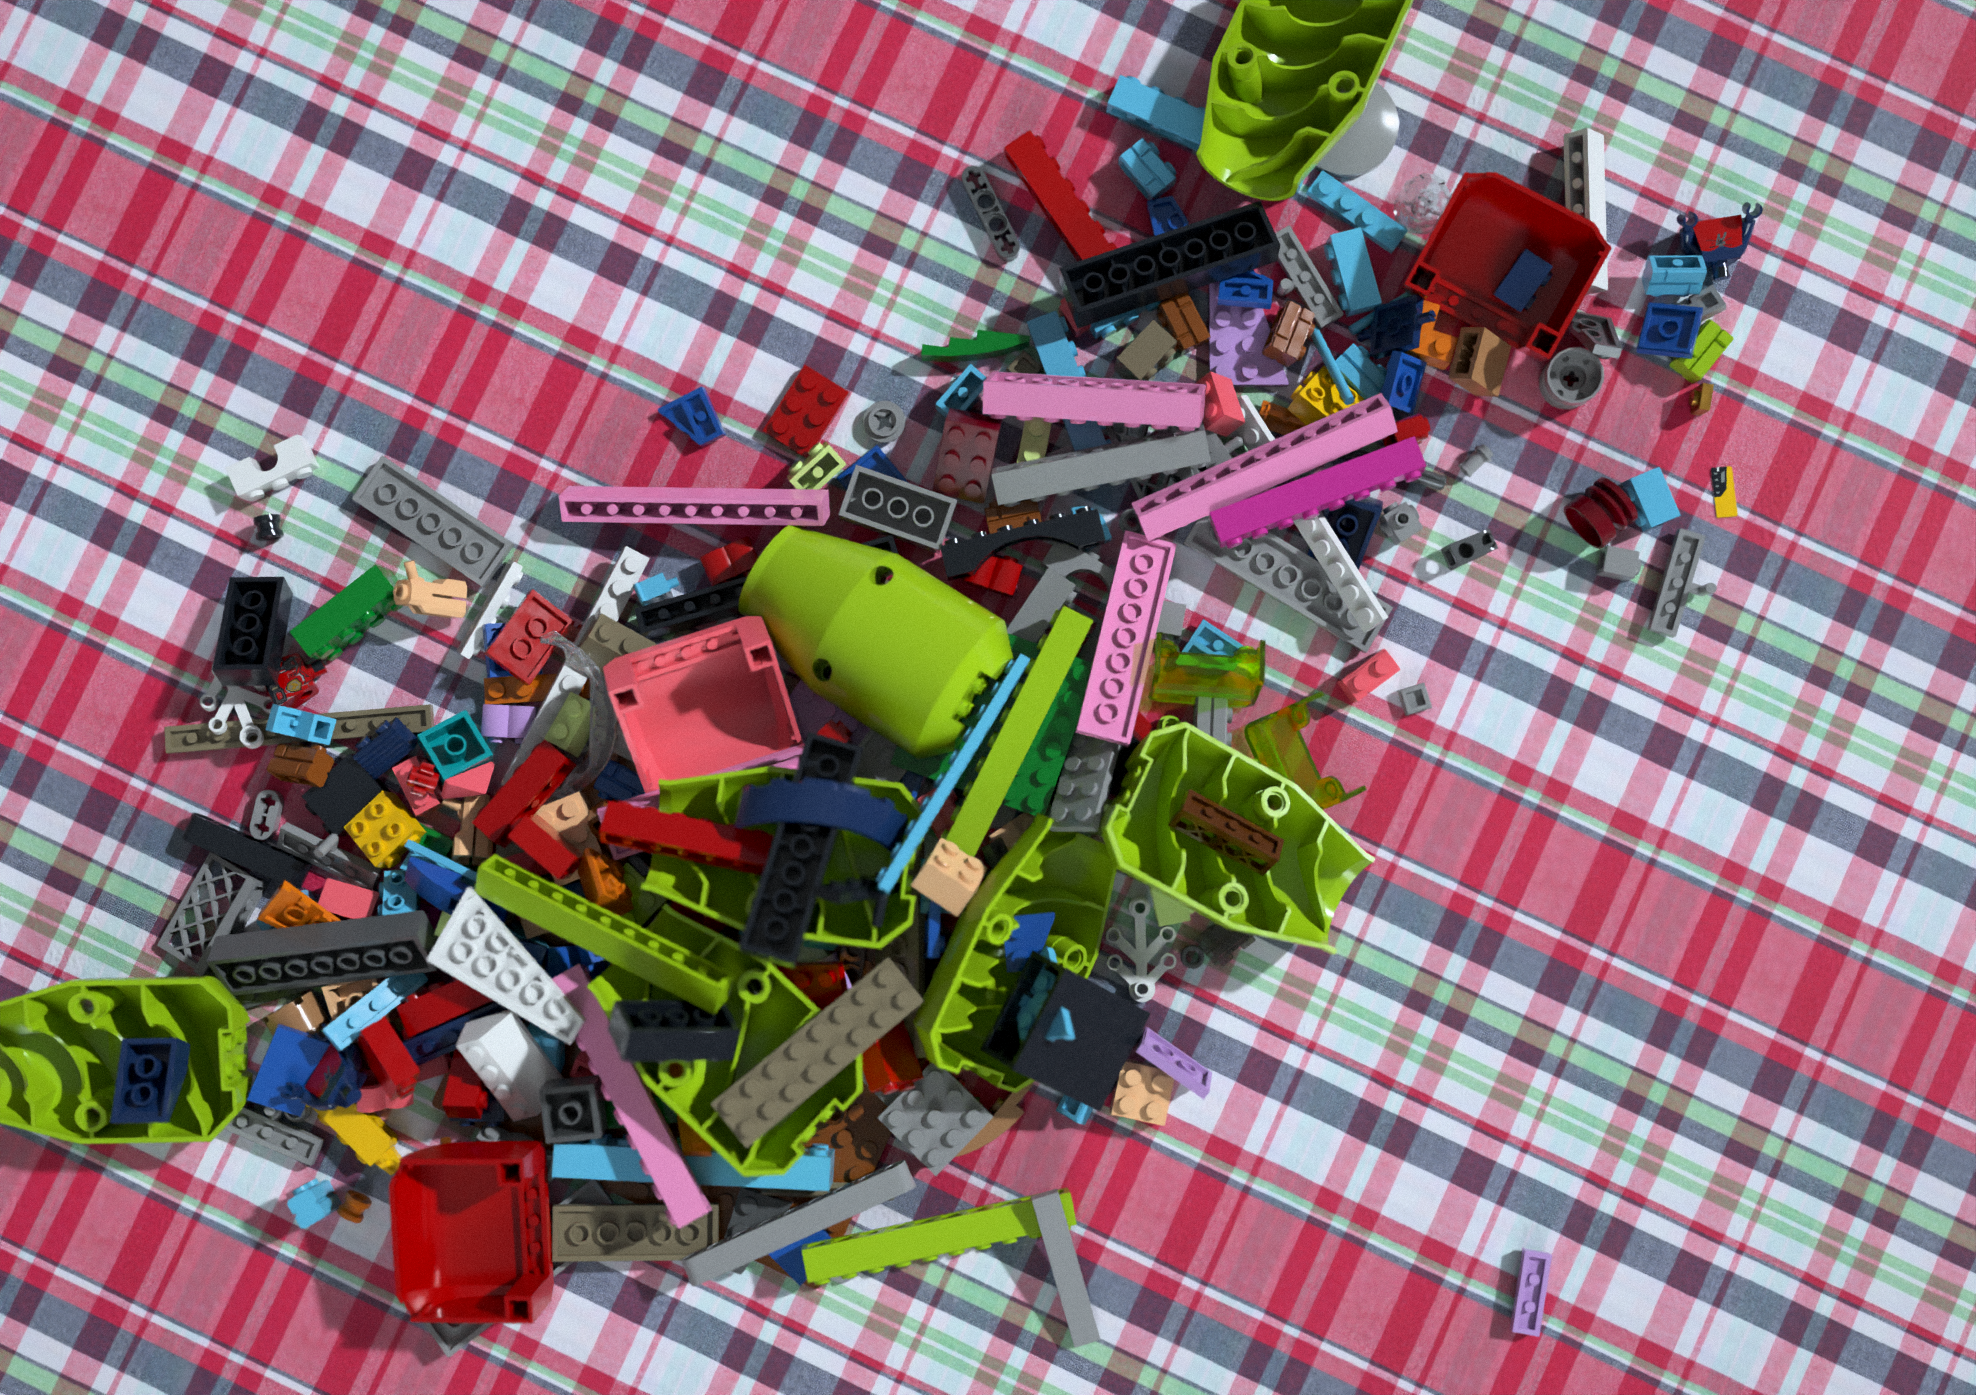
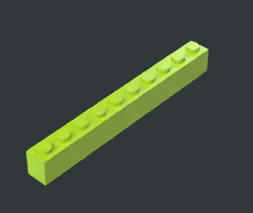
[941,606,1093,857]
[475,854,734,1014]
[802,1187,1077,1285]

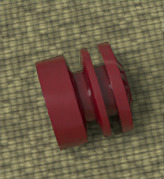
[1564,477,1638,549]

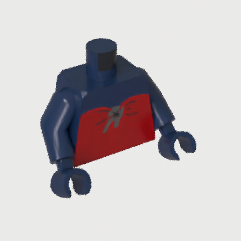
[1676,202,1763,281]
[281,1023,367,1111]

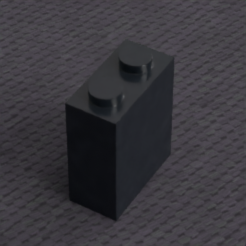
[301,753,391,837]

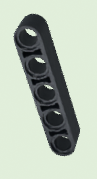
[181,812,312,889]

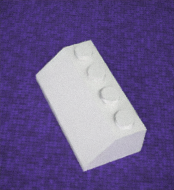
[456,1010,564,1121]

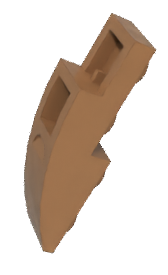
[955,1082,1033,1157]

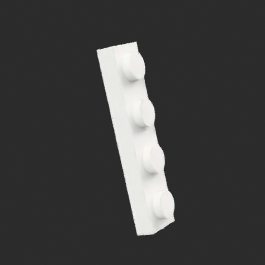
[456,559,523,659]

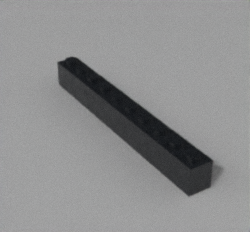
[634,534,898,640]

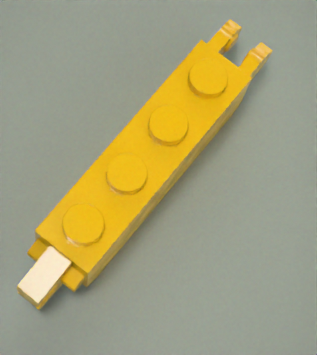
[305,1103,402,1175]

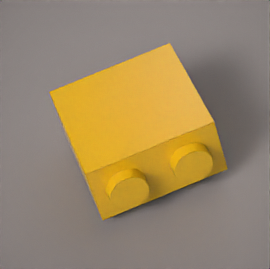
[1287,366,1365,425]
[344,791,426,868]

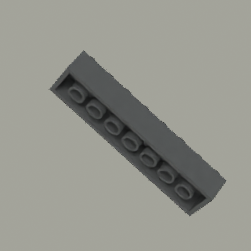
[207,910,439,996]

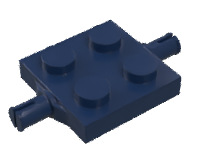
[1356,294,1436,359]

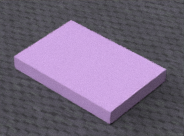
[1136,1027,1212,1100]

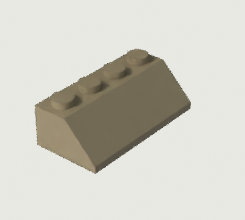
[570,612,657,677]

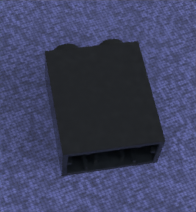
[980,950,1151,1111]

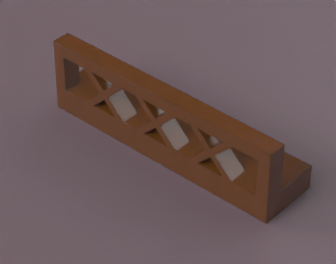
[1168,789,1284,876]

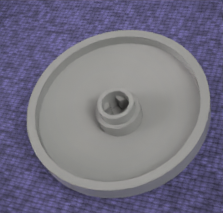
[1315,83,1399,178]

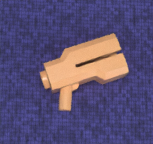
[393,560,467,618]
[442,794,493,866]

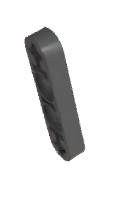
[962,165,1020,262]

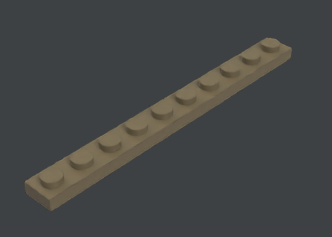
[164,704,434,754]

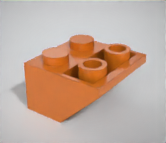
[578,847,634,917]

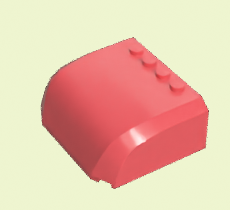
[603,616,803,794]

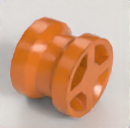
[337,1190,372,1223]

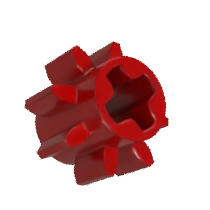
[406,761,439,797]

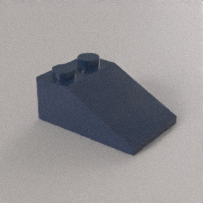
[1307,497,1383,570]
[110,1038,191,1124]

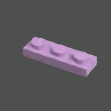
[1510,1248,1552,1337]

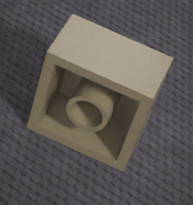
[1114,319,1177,381]

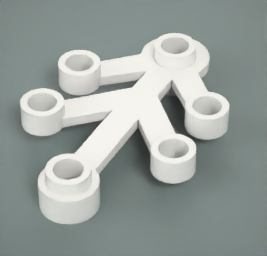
[200,662,272,749]
[1105,897,1177,1002]

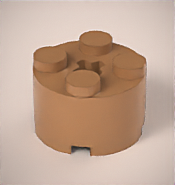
[262,990,330,1036]

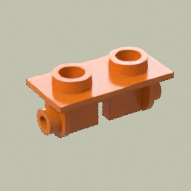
[1259,400,1307,435]

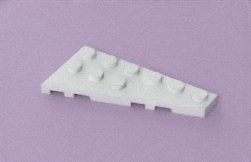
[427,887,586,1045]

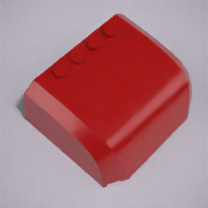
[1400,172,1612,362]
[388,1141,554,1324]

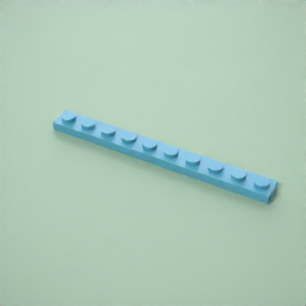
[876,654,1030,895]

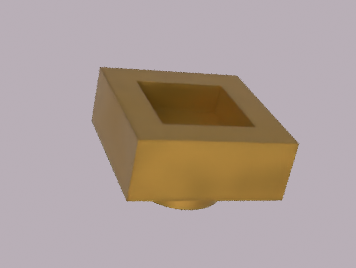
[1689,383,1714,416]

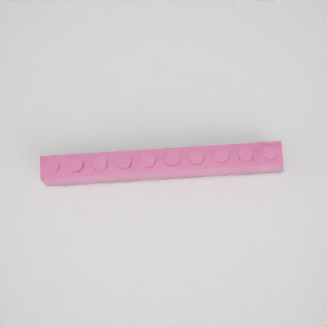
[1131,393,1398,541]
[559,486,830,526]
[552,964,712,1229]

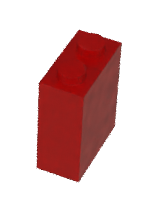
[508,815,583,879]
[357,1017,420,1101]
[862,1019,924,1095]

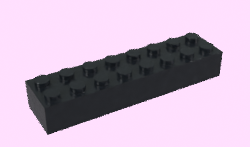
[1059,201,1280,328]
[739,732,863,969]

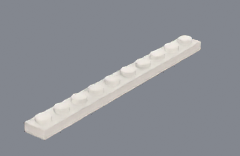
[1236,395,1389,633]
[500,546,650,785]

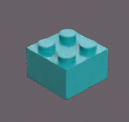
[417,710,493,785]

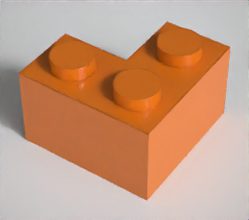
[1403,300,1458,370]

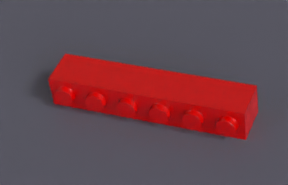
[1004,130,1117,262]
[599,801,774,876]

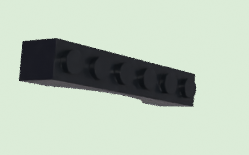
[940,507,1105,581]

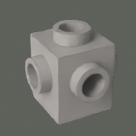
[1378,501,1423,546]

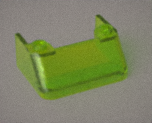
[1148,633,1266,708]
[1244,691,1367,810]

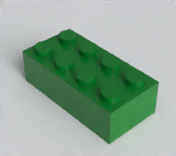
[289,564,403,661]

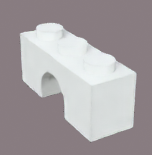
[225,434,319,501]

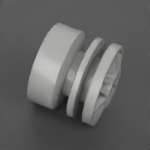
[1539,347,1604,410]

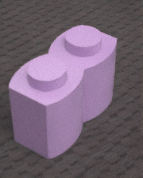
[481,704,539,744]

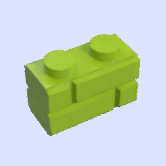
[1669,319,1734,384]

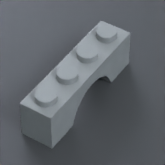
[1041,542,1115,593]

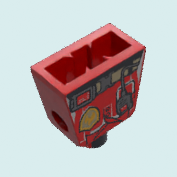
[265,653,328,709]

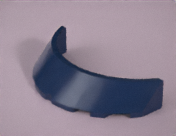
[734,778,908,854]

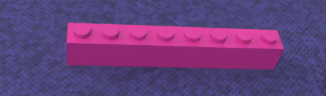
[1209,436,1426,549]

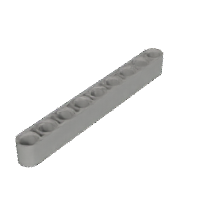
[681,1160,916,1287]

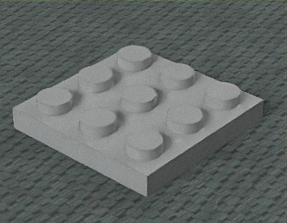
[878,1063,993,1176]

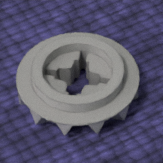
[863,401,906,444]

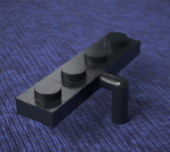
[815,873,901,927]

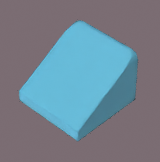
[1056,1095,1093,1125]

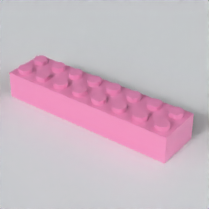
[983,371,1206,431]

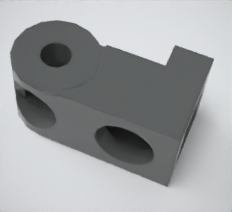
[1441,529,1498,571]

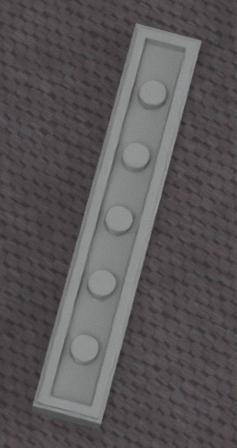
[1031,1188,1101,1348]

